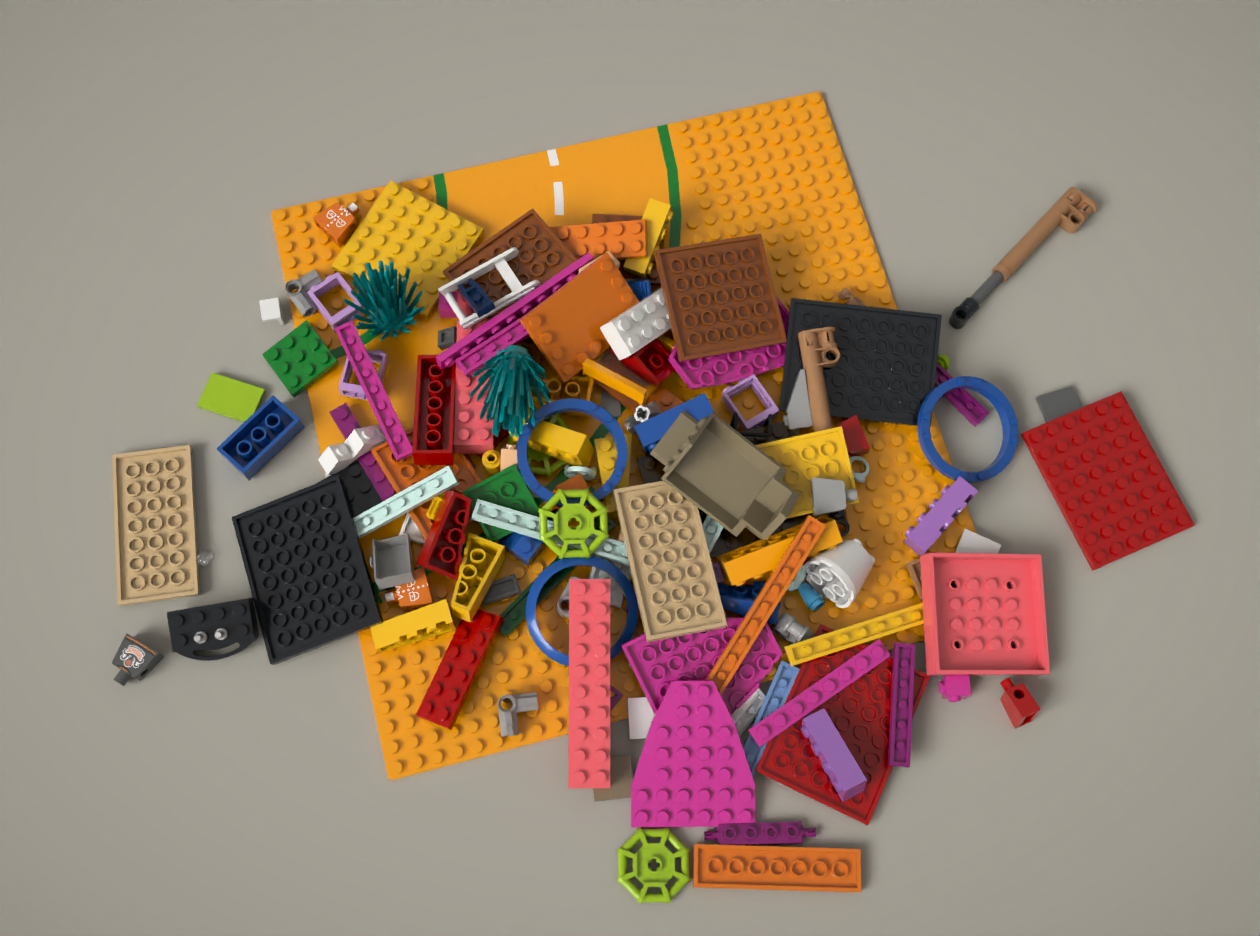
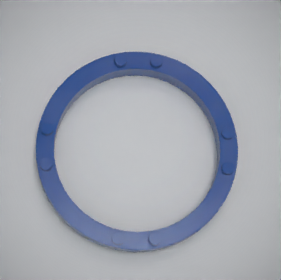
[917,376,1018,483]
[517,398,627,507]
[526,556,638,667]

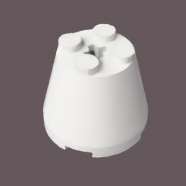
[804,539,875,608]

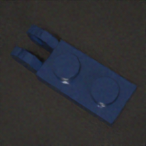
[457,278,496,318]

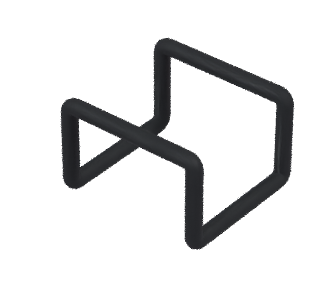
[730,412,772,437]

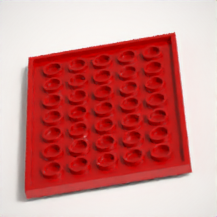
[1021,391,1195,571]
[755,624,930,826]

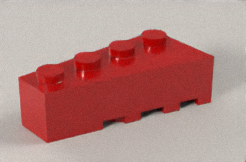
[416,491,471,581]

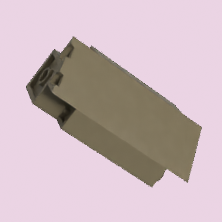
[650,410,800,540]

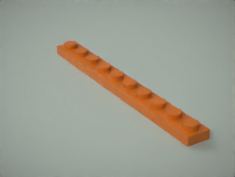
[705,515,826,695]

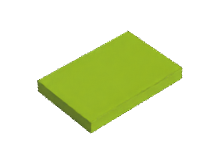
[197,372,266,422]

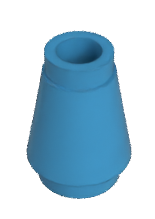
[797,582,825,612]

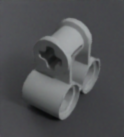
[772,613,814,644]

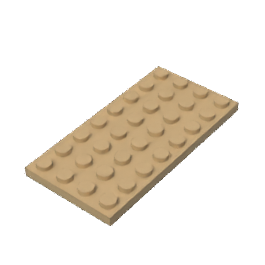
[112,445,200,606]
[613,481,727,642]

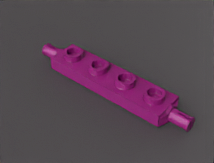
[704,821,816,846]

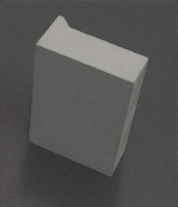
[370,534,415,590]

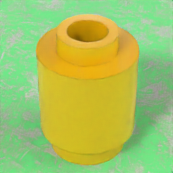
[482,450,501,474]

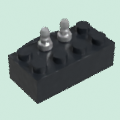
[167,597,259,661]

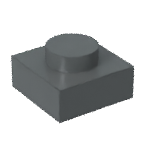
[438,326,457,350]

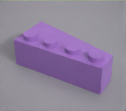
[903,476,978,556]
[801,708,867,802]

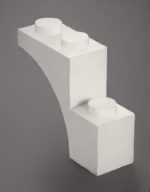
[318,425,387,475]

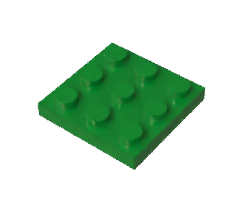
[262,320,339,398]
[463,464,539,542]

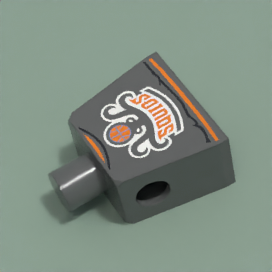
[112,634,164,686]

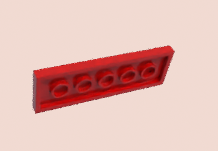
[416,609,504,730]

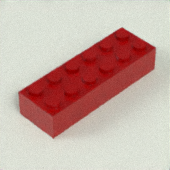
[412,355,456,465]

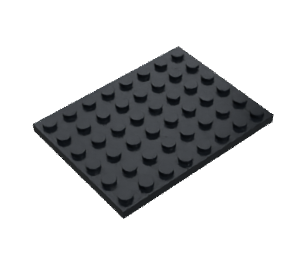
[779,298,942,427]
[232,475,383,665]

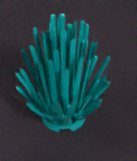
[344,261,424,340]
[469,345,550,437]

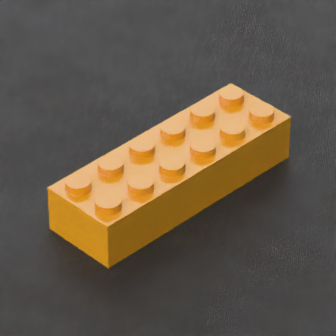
[717,515,843,586]

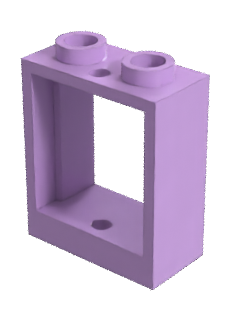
[307,272,365,332]
[338,348,389,400]
[721,374,779,431]

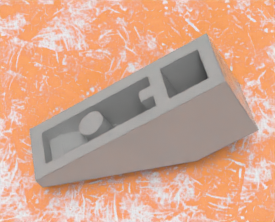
[783,369,813,431]

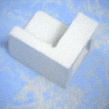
[259,297,284,325]

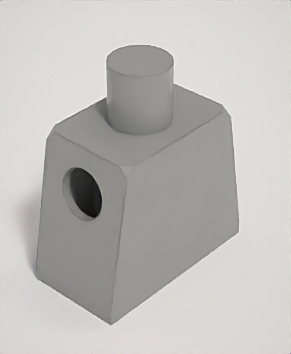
[811,478,857,517]

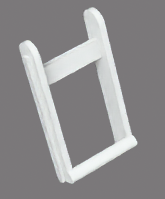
[438,247,540,330]

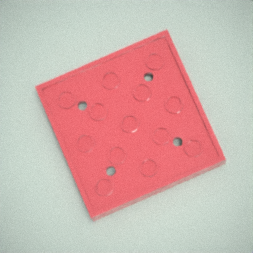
[920,553,1050,676]

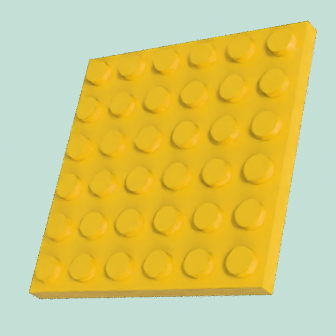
[331,180,484,319]

